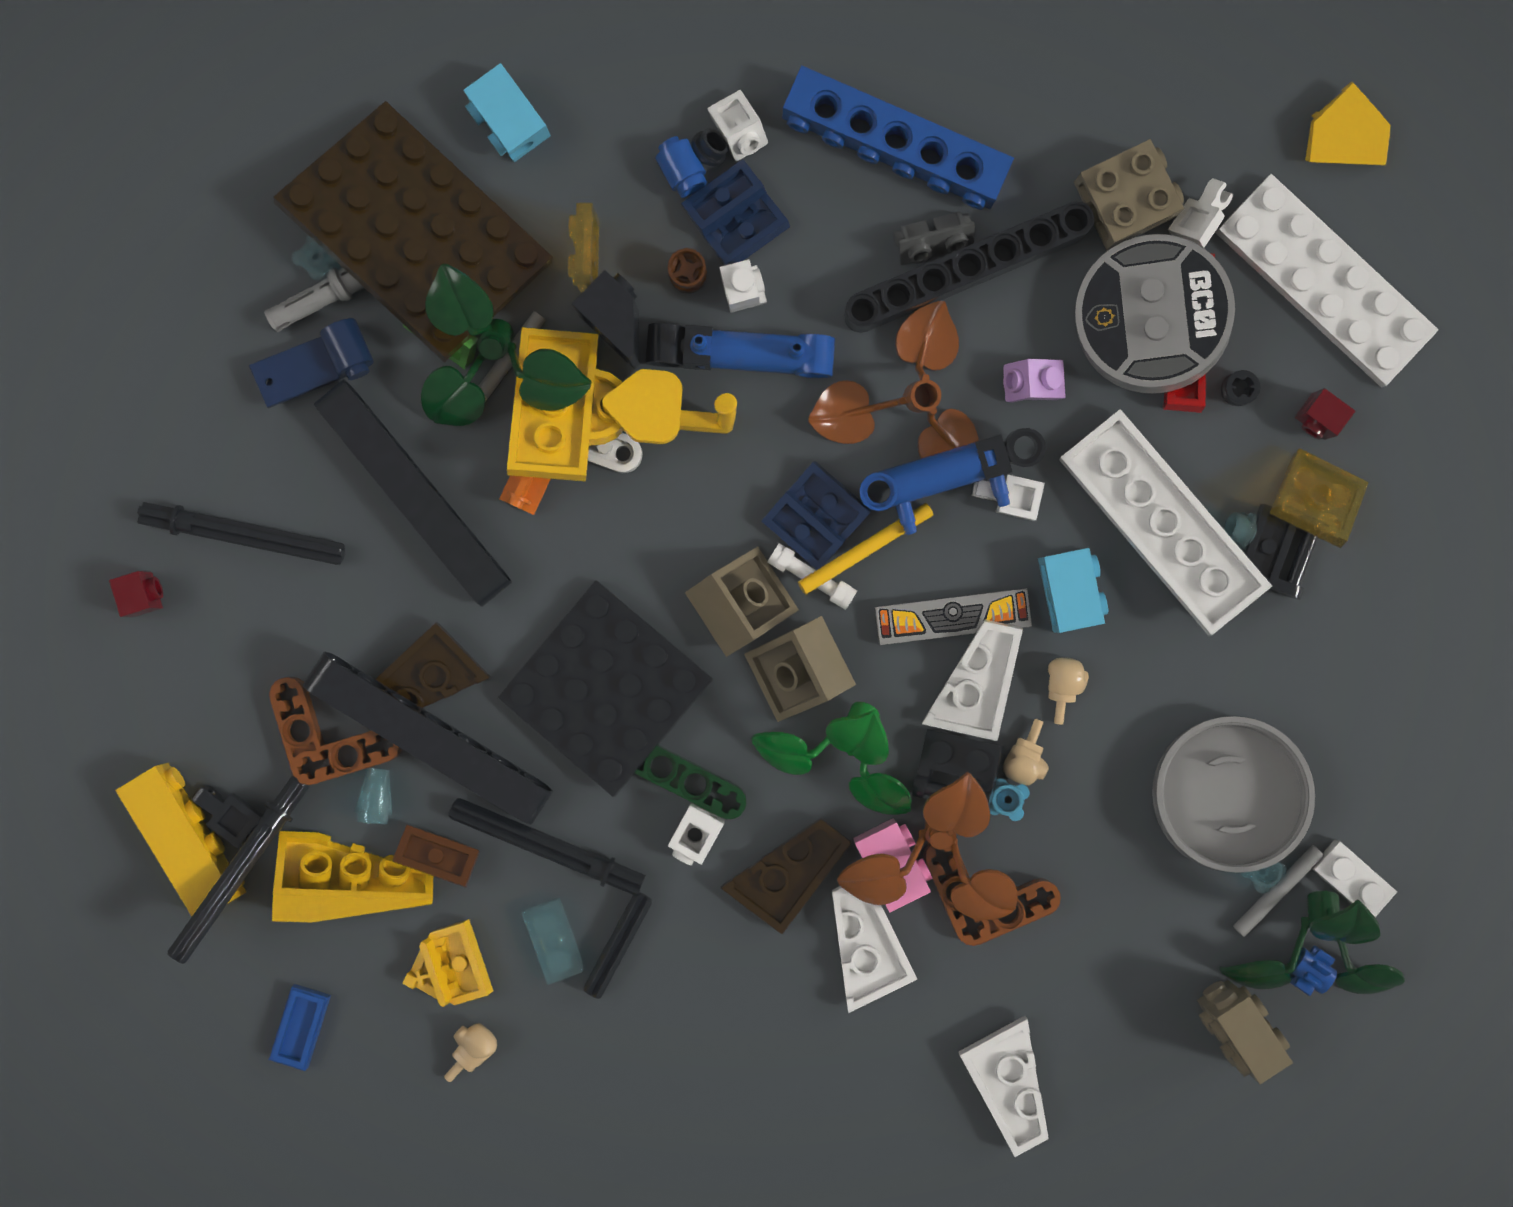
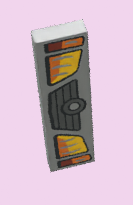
[874,588,1032,645]

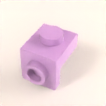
[1003,359,1066,402]

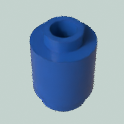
[655,136,707,198]

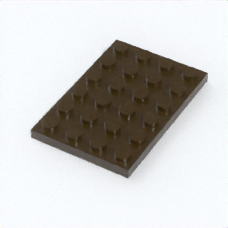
[273,101,553,363]

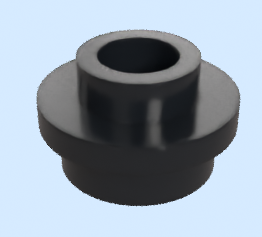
[691,128,728,167]

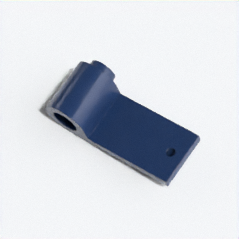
[249,318,374,408]

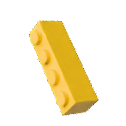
[115,763,247,916]

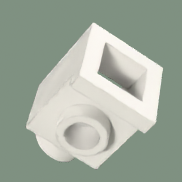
[719,259,767,313]
[668,802,725,865]

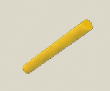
[798,503,934,595]

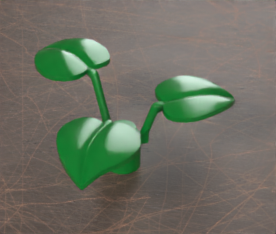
[751,702,912,815]

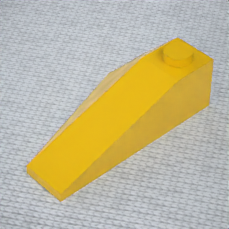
[272,831,433,923]

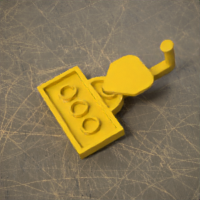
[507,327,737,482]

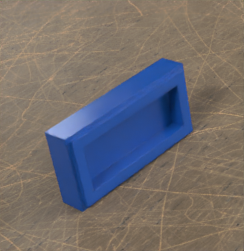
[269,984,331,1071]

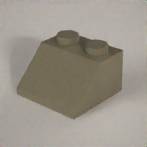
[685,547,799,657]
[744,616,856,722]

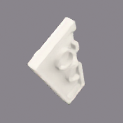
[922,619,1023,741]
[832,886,917,1013]
[958,1016,1049,1157]

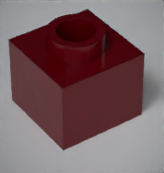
[1295,388,1356,440]
[109,571,163,617]

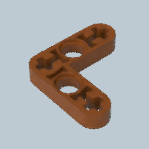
[269,677,402,785]
[924,843,1061,946]

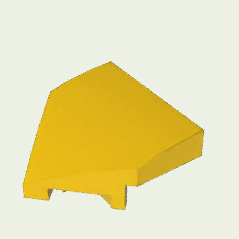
[1305,82,1391,165]
[402,919,493,1007]

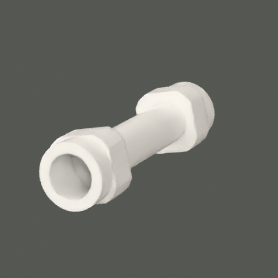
[767,543,857,610]

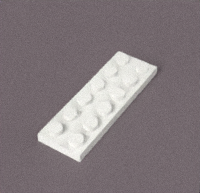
[1215,174,1439,388]
[1059,409,1272,636]

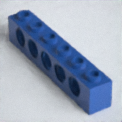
[782,65,1014,210]

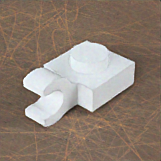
[1168,178,1233,248]
[971,474,1045,521]

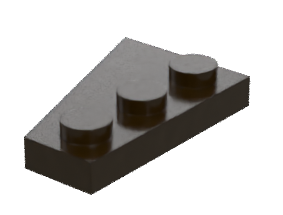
[376,622,490,708]
[721,818,852,934]

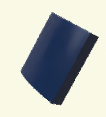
[681,159,790,266]
[761,461,872,570]

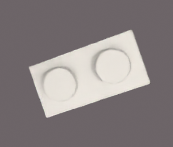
[1312,839,1397,917]

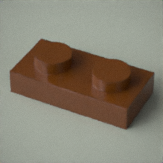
[392,825,480,888]

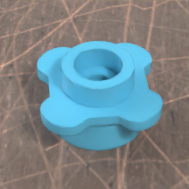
[990,778,1030,821]

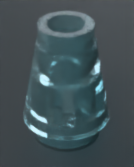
[354,769,393,825]

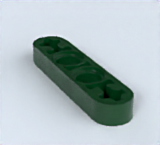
[635,745,747,819]

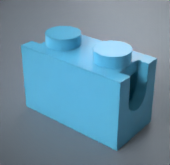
[463,63,551,162]
[1038,548,1108,633]

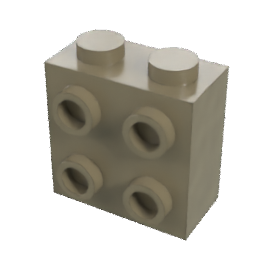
[1074,139,1184,250]
[1196,980,1293,1085]

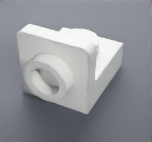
[707,89,768,161]

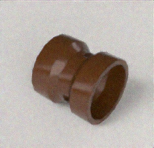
[668,248,707,294]

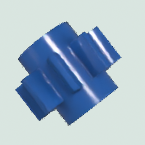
[1288,945,1337,996]

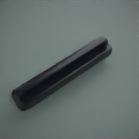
[583,892,652,999]

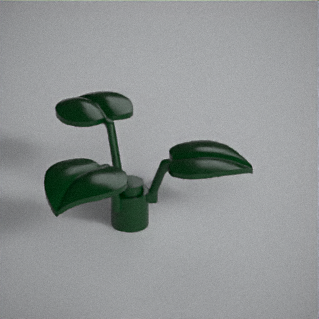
[421,263,592,426]
[1220,891,1405,994]

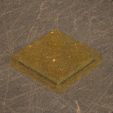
[568,203,600,293]
[1270,448,1369,548]

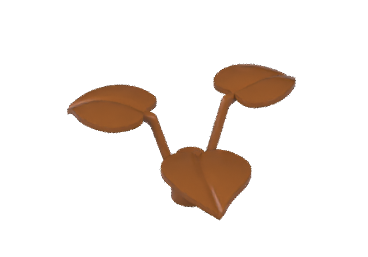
[808,301,979,458]
[837,772,1017,920]

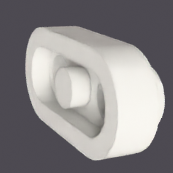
[588,432,643,473]

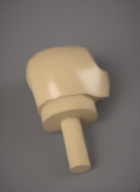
[1048,658,1089,725]
[1003,719,1049,786]
[444,1023,497,1082]

